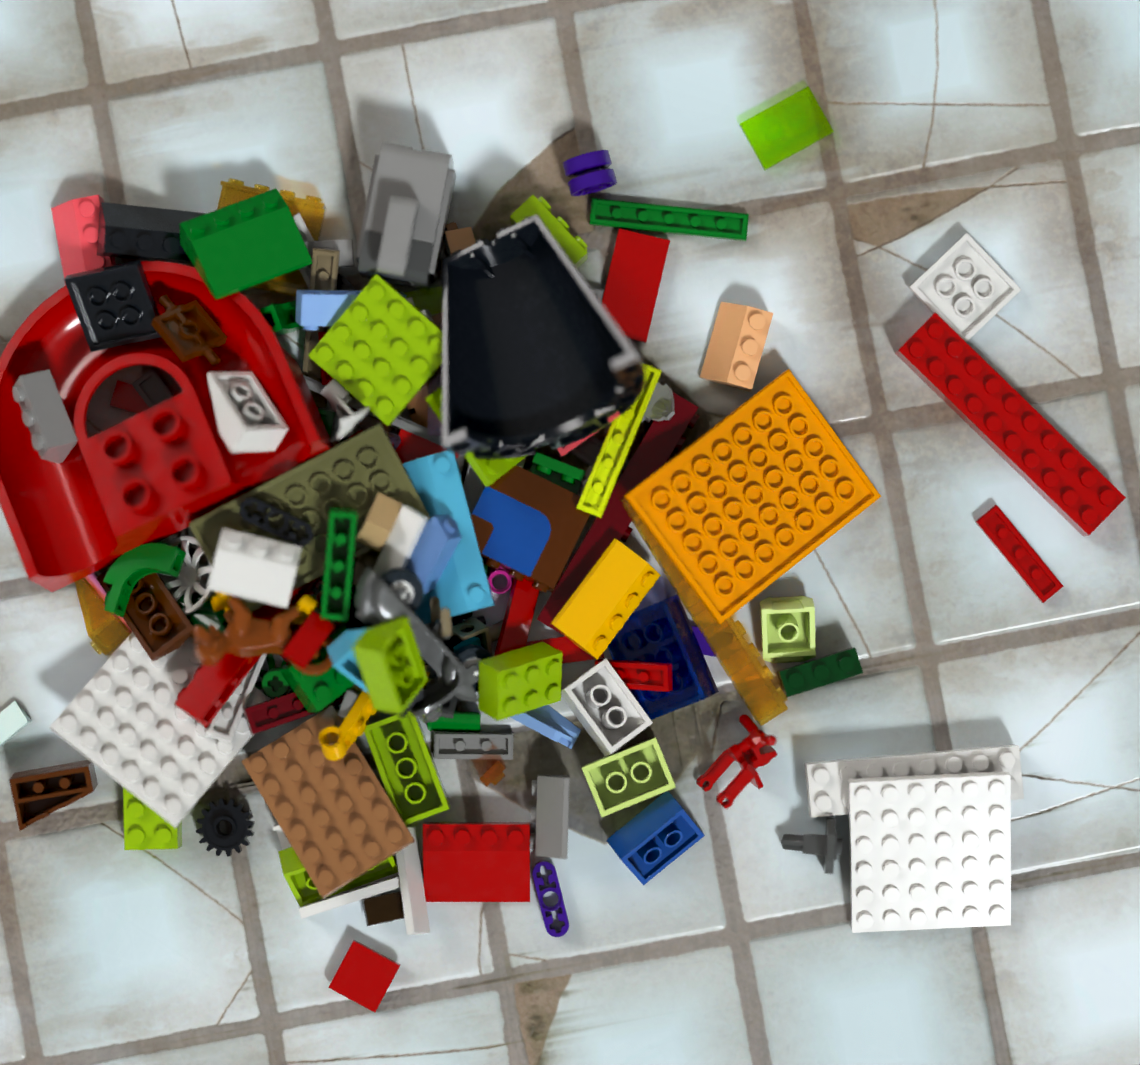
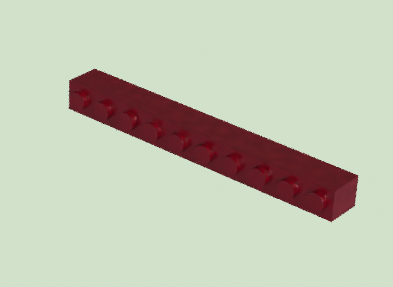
[537,392,700,635]

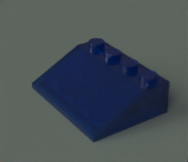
[608,594,719,720]

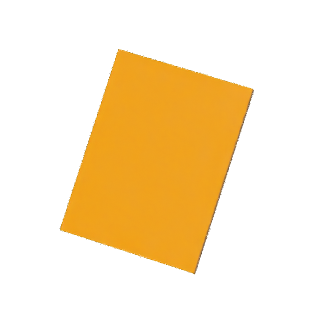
[624,369,881,624]

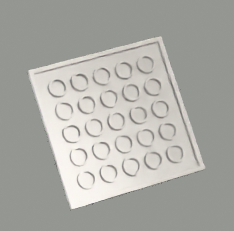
[50,632,270,828]
[848,771,1011,933]

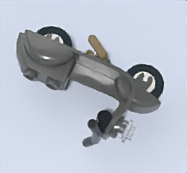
[355,566,492,723]

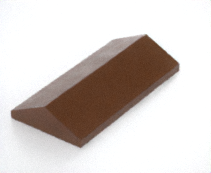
[96,569,193,661]

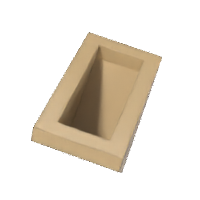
[355,492,403,552]

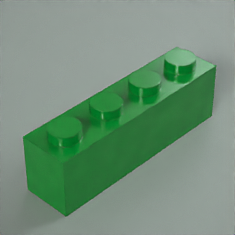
[321,507,358,621]

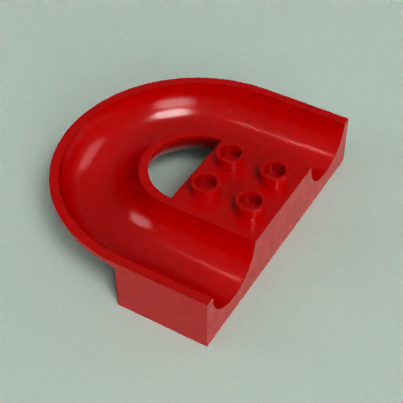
[0,261,334,592]

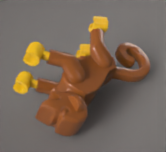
[191,591,334,676]

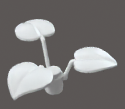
[321,379,370,446]

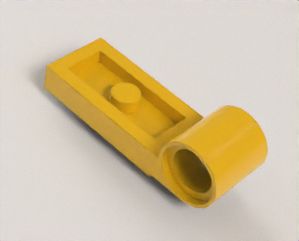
[319,690,377,761]

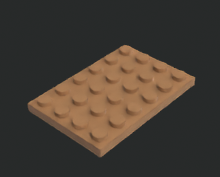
[242,705,415,898]

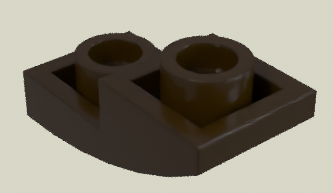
[362,892,405,926]

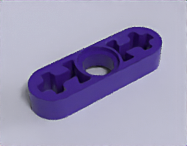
[532,860,569,937]

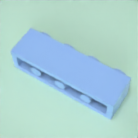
[295,290,407,330]

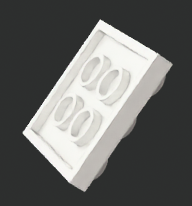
[909,233,1021,342]

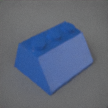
[606,791,705,885]

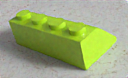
[278,847,398,907]

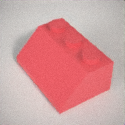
[51,195,116,285]

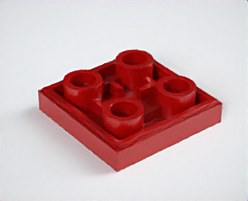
[328,940,401,1012]

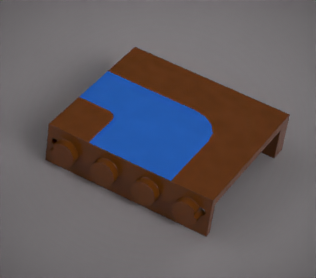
[471,465,591,593]

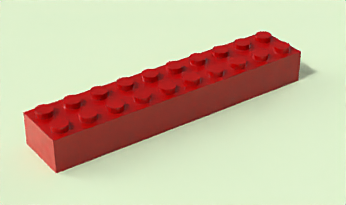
[895,313,1126,537]

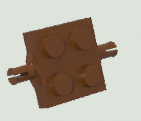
[151,294,227,367]

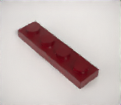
[243,689,349,734]

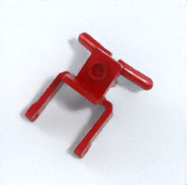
[696,714,777,809]

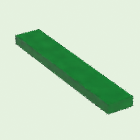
[589,198,749,241]

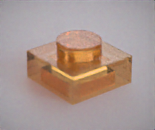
[479,760,506,787]

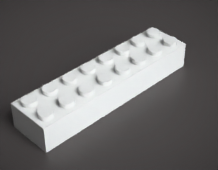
[804,744,1024,818]

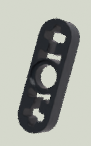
[240,496,314,546]

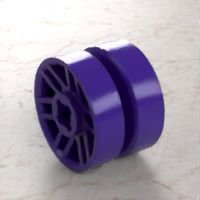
[562,150,617,196]

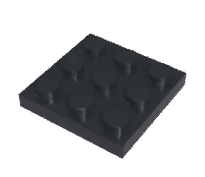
[64,260,161,352]

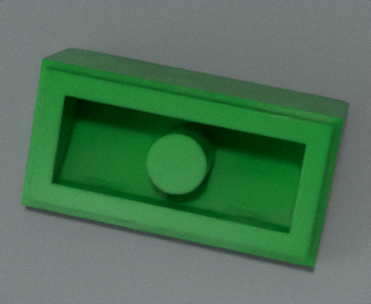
[427,711,481,733]

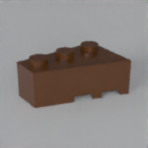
[9,760,98,831]

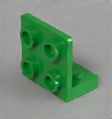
[529,452,586,494]

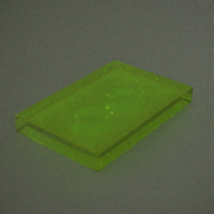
[739,86,834,171]

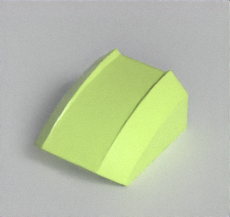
[760,595,816,663]

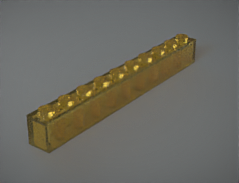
[619,497,788,726]

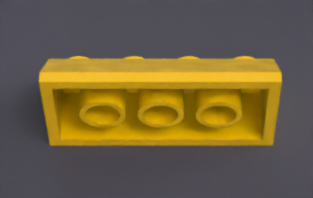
[551,539,660,660]

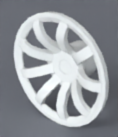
[158,536,212,615]

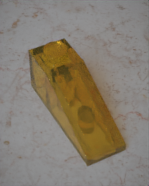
[75,578,131,655]

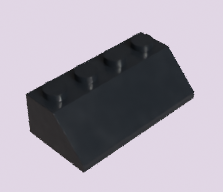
[97,202,205,265]

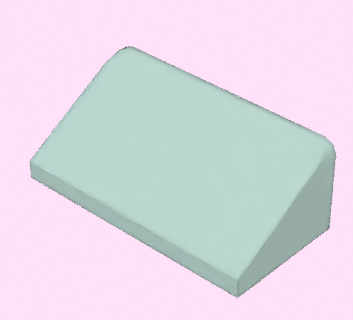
[0,701,32,747]

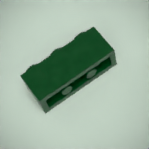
[777,647,863,697]

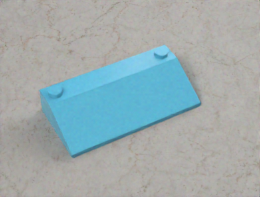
[402,450,495,624]

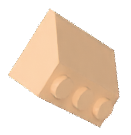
[700,302,773,392]

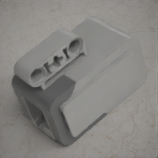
[356,142,456,290]

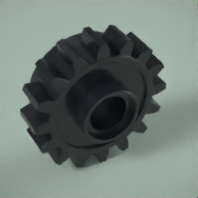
[196,798,255,857]

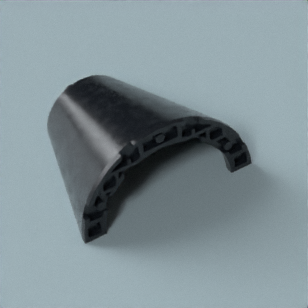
[442,214,646,459]

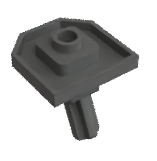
[781,817,842,874]

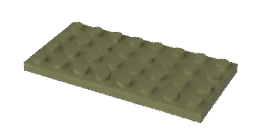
[189,423,430,612]

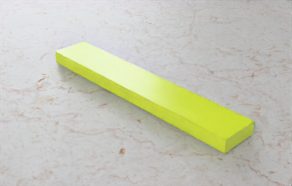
[576,363,662,518]

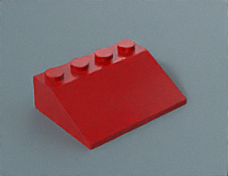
[423,822,530,902]

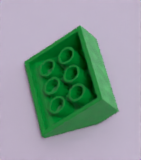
[179,188,312,300]

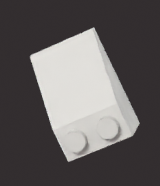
[207,371,289,453]

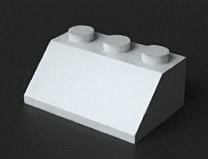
[207,528,302,608]
[561,659,653,756]

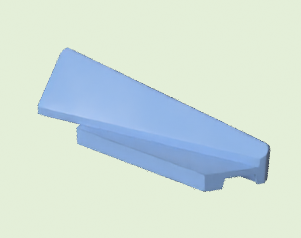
[510,705,581,749]

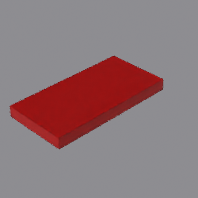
[601,228,670,343]

